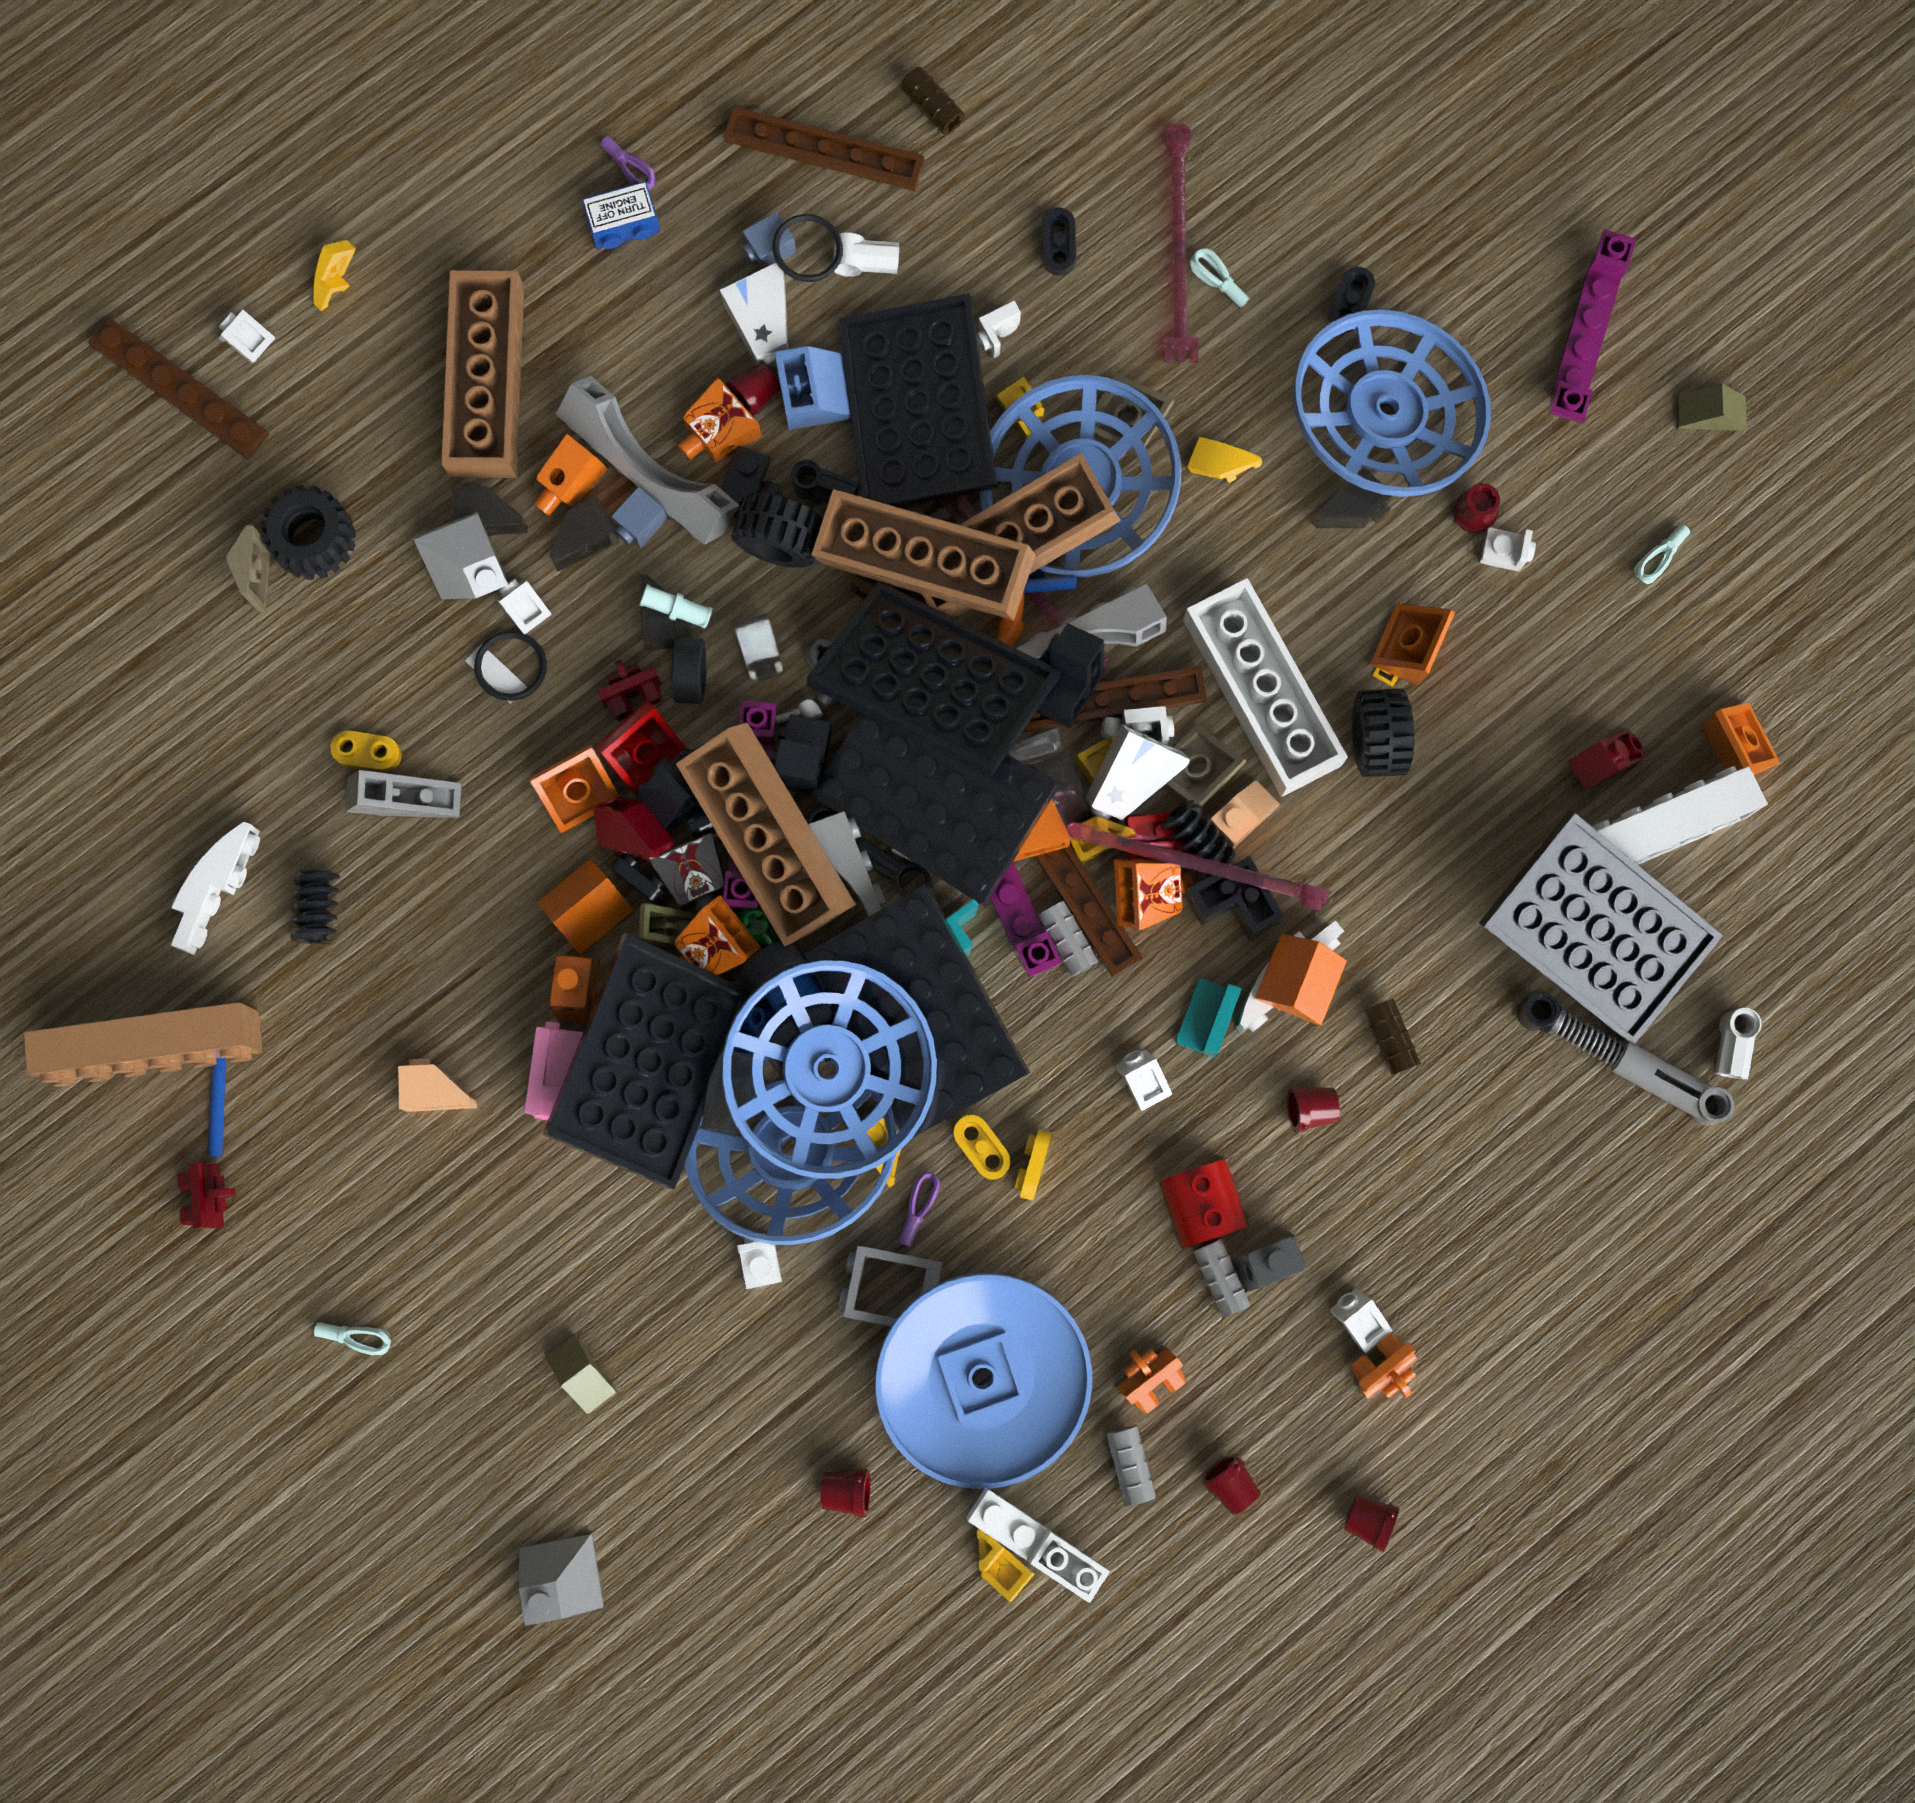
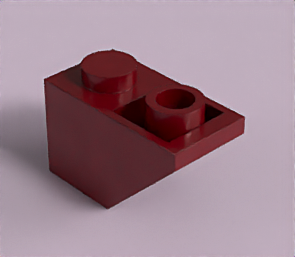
[1568,729,1647,790]
[594,796,674,860]

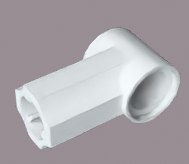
[833,233,899,277]
[1715,1008,1761,1080]

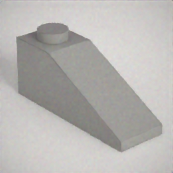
[346,770,461,818]

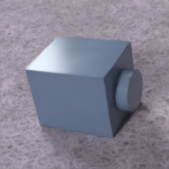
[742,212,796,270]
[611,487,668,548]

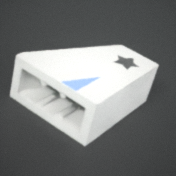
[720,263,788,368]
[1085,724,1190,820]

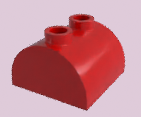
[593,701,686,796]
[1159,1159,1249,1249]

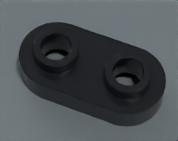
[1042,208,1076,276]
[1328,267,1375,333]
[605,853,668,906]

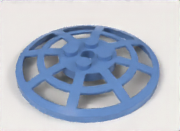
[1293,309,1491,497]
[979,375,1181,578]
[721,960,937,1179]
[684,1056,897,1245]

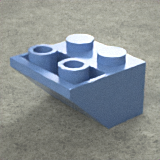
[775,346,852,430]

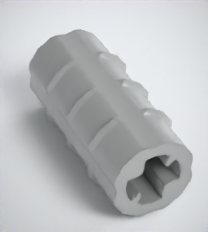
[1038,901,1098,977]
[1193,1240,1251,1318]
[1106,1426,1156,1506]

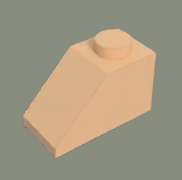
[1210,780,1280,848]
[398,1059,477,1112]

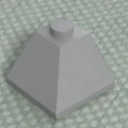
[413,512,508,599]
[519,1534,604,1626]

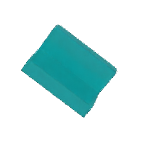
[946,899,978,956]
[1176,979,1242,1058]

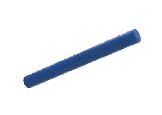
[207,1058,226,1157]

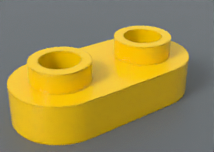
[330,731,402,773]
[954,1115,1011,1180]
[1015,1129,1052,1201]

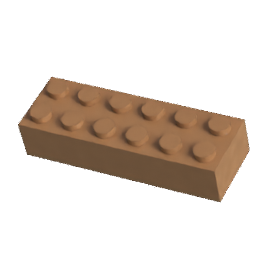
[442,270,524,478]
[922,452,1121,618]
[812,489,1036,621]
[676,722,856,947]
[24,1002,263,1087]

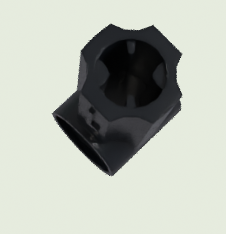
[791,459,860,504]

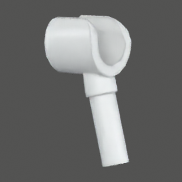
[776,700,823,725]
[1101,717,1121,740]

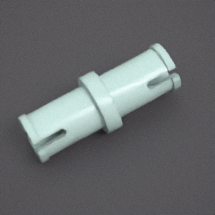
[639,584,712,629]

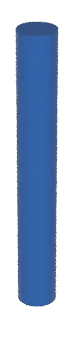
[1023,575,1077,593]

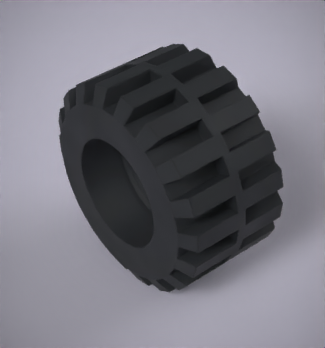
[260,485,356,580]
[731,493,823,568]
[1352,688,1414,777]

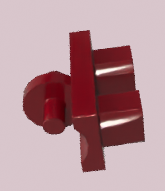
[597,659,663,721]
[177,1163,236,1229]

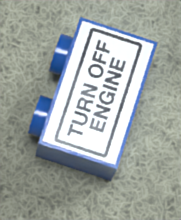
[582,181,660,249]

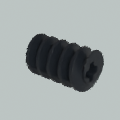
[1160,800,1236,877]
[290,870,340,944]

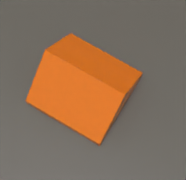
[1371,603,1455,686]
[1700,702,1780,775]
[529,744,620,833]
[536,859,635,956]
[1255,934,1347,1026]

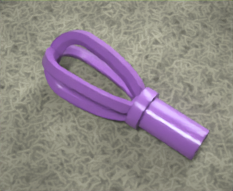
[600,136,656,190]
[898,1172,940,1247]

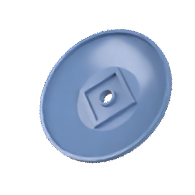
[875,1273,1092,1489]

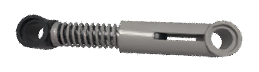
[1517,992,1734,1125]

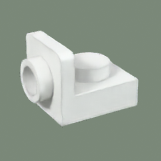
[977,301,1021,358]
[219,310,275,364]
[1480,527,1536,572]
[496,579,551,635]
[1122,706,1174,744]
[1116,1050,1172,1111]
[737,1233,782,1289]
[1330,1289,1393,1353]

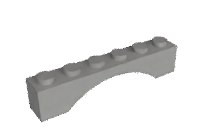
[555,376,740,544]
[1014,584,1167,664]
[808,811,885,917]

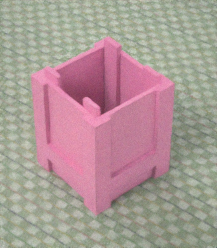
[524,1021,583,1120]

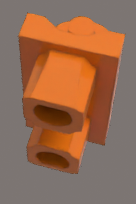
[1351,1334,1417,1400]
[1116,1348,1186,1414]

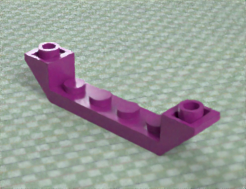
[1549,229,1636,423]
[723,701,777,909]
[990,862,1061,978]

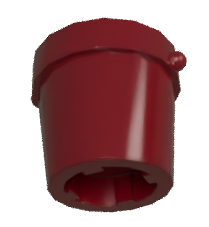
[725,363,781,417]
[1453,483,1500,533]
[1287,1086,1340,1132]
[1201,1453,1261,1515]
[821,1469,871,1517]
[1344,1496,1400,1552]

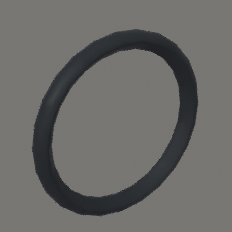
[772,214,843,282]
[474,631,547,701]

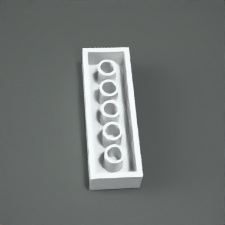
[1183,578,1348,797]
[1592,766,1768,865]

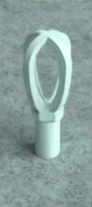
[1190,248,1250,308]
[1634,524,1690,584]
[314,1322,391,1355]

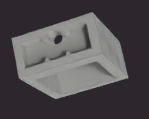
[838,1246,942,1327]

